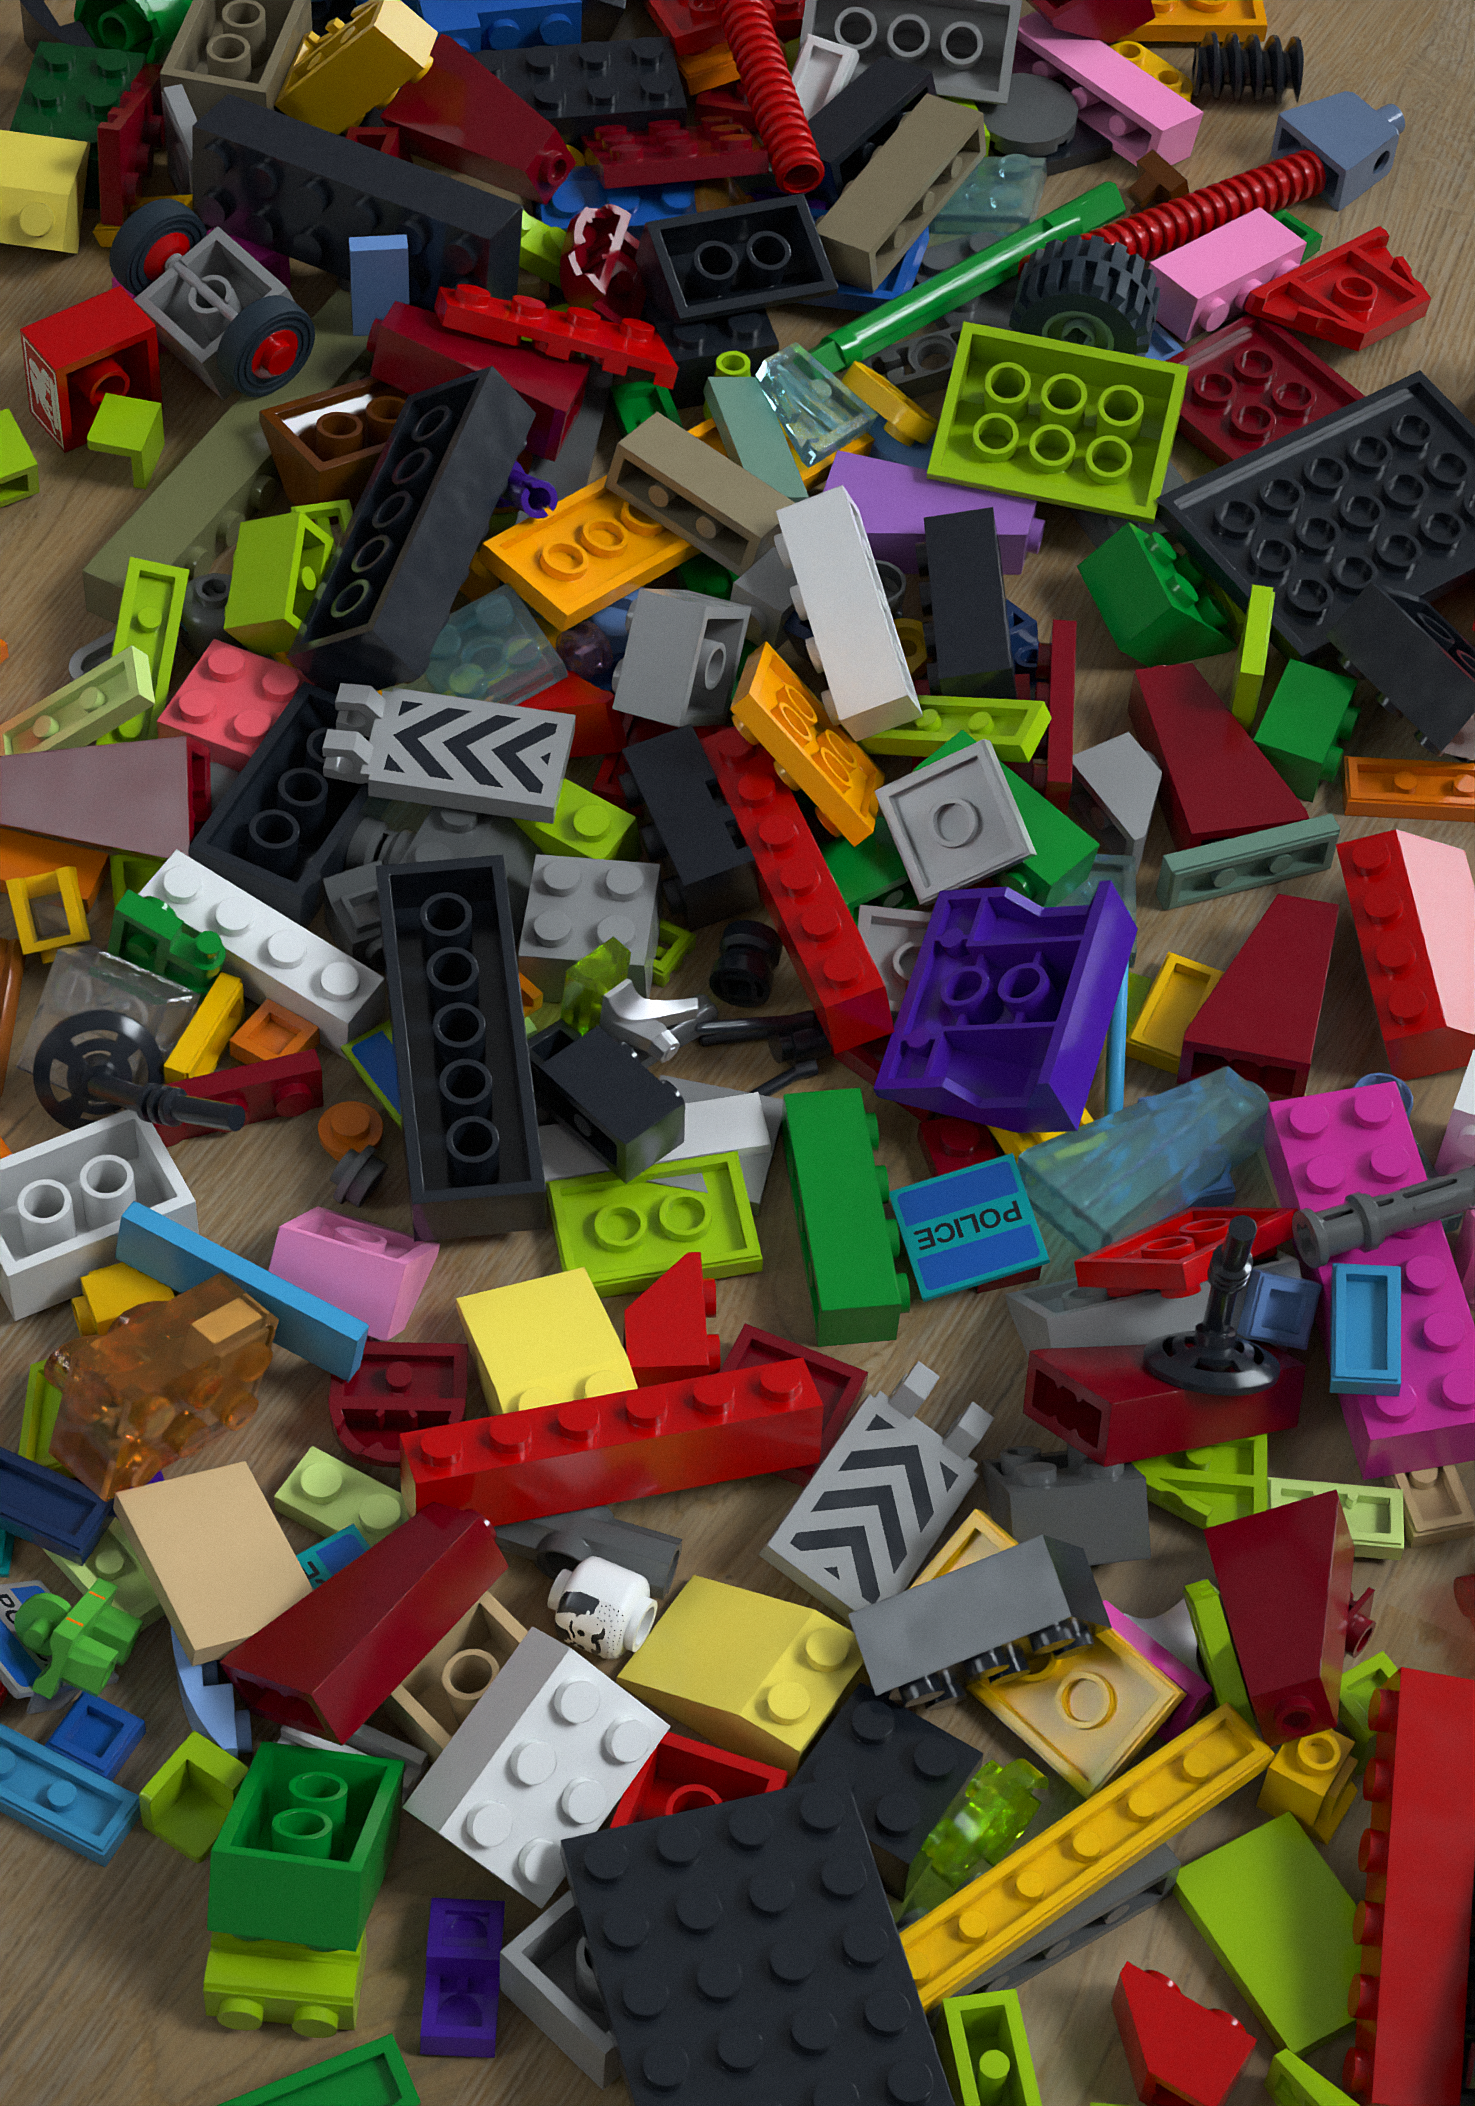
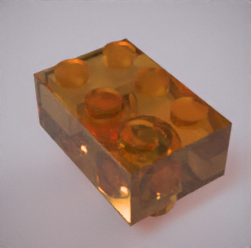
[44,1272,279,1502]

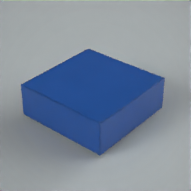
[44,1691,146,1781]

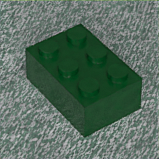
[9,41,146,209]

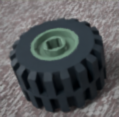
[1009,235,1160,357]

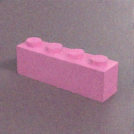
[1012,11,1204,167]

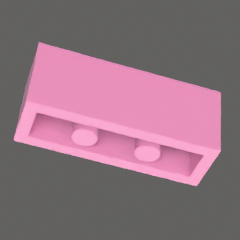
[1148,207,1307,342]

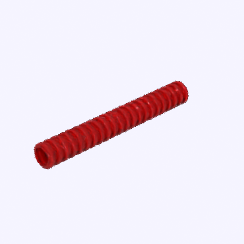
[713,0,824,195]
[1018,149,1326,281]

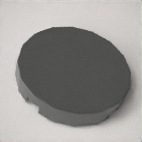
[974,73,1079,158]

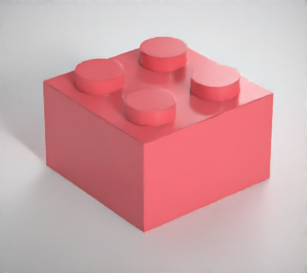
[156,639,314,772]

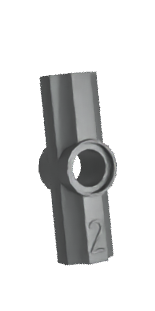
[494,1505,682,1600]

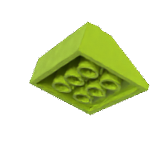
[927,321,1189,524]

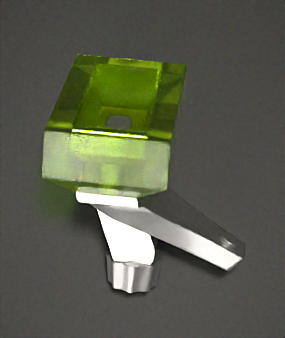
[560,936,699,1063]

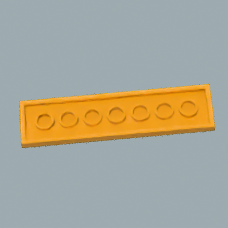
[478,373,875,633]

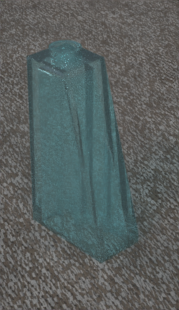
[1017,1066,1271,1255]

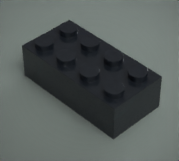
[469,36,687,165]

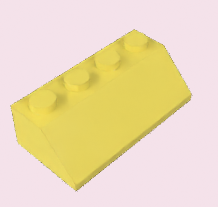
[0,130,90,254]

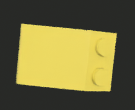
[456,1267,638,1416]
[616,1575,870,1786]

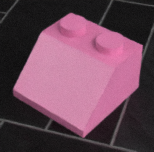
[268,1206,441,1342]

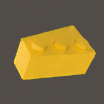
[274,0,438,135]

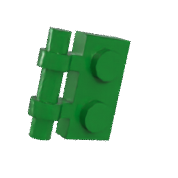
[105,889,226,1005]

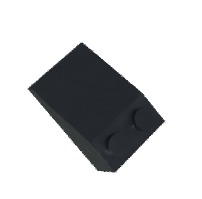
[639,294,779,410]

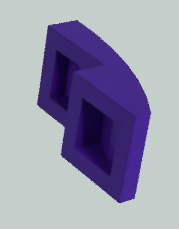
[420,1897,505,2058]

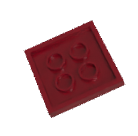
[581,115,769,189]
[1166,313,1366,467]

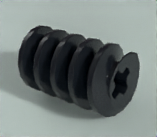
[1191,31,1304,104]

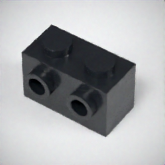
[539,1025,686,1184]

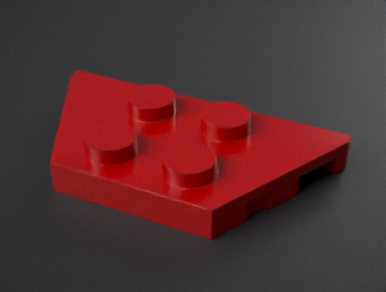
[1244,226,1431,352]

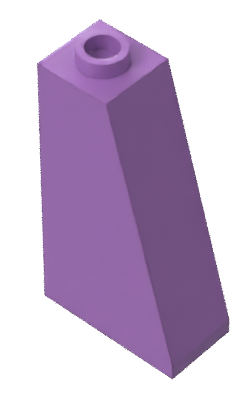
[823,450,1045,575]

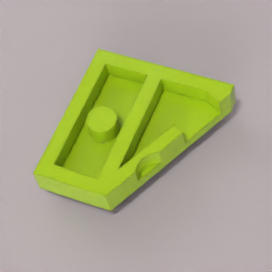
[1131,1433,1267,1529]

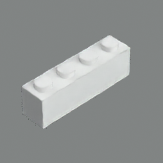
[774,485,923,742]
[138,849,385,1060]

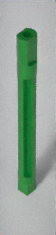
[795,181,1126,383]

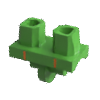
[14,1577,144,1700]

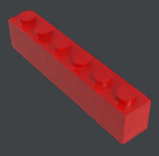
[699,727,895,1054]
[399,1357,824,1527]
[1342,1667,1475,2106]

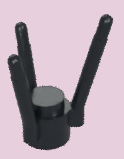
[694,1010,832,1097]

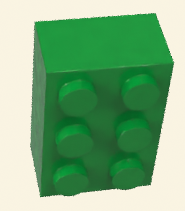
[207,1741,405,1952]

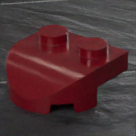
[559,204,647,324]
[328,1341,469,1468]

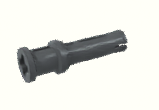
[1292,1165,1475,1269]

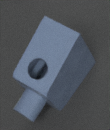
[1271,91,1405,212]

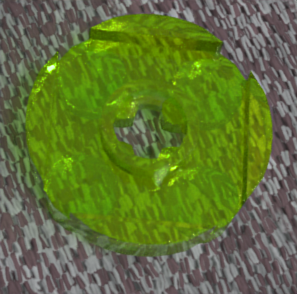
[922,1758,1049,1890]

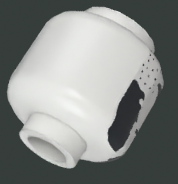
[548,1556,658,1660]

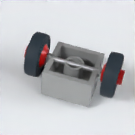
[109,199,315,400]

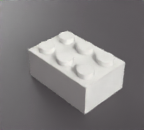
[0,1109,199,1321]
[402,1626,671,1909]

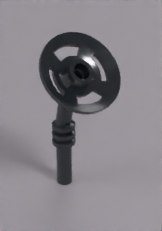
[33,1009,245,1132]
[1143,1215,1280,1396]

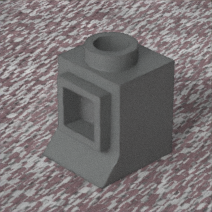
[323,860,384,970]

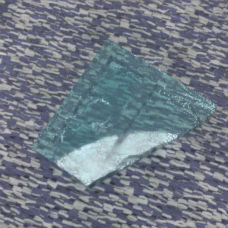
[755,342,879,468]

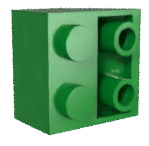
[1077,522,1237,668]

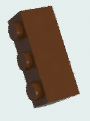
[259,376,410,525]

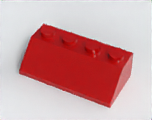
[1335,829,1475,1081]

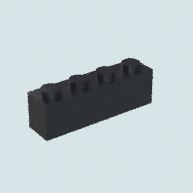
[915,507,1018,700]

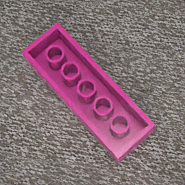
[1263,1081,1475,1480]

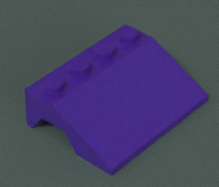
[873,880,1138,1133]

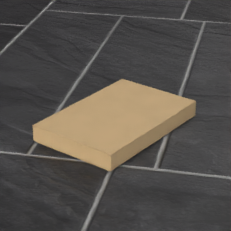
[113,1461,314,1666]

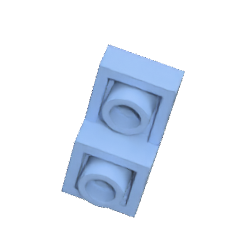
[170,1626,253,1760]

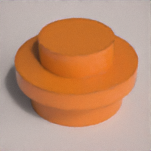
[318,1101,383,1161]

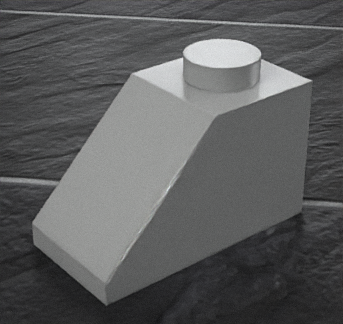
[1069,732,1162,879]

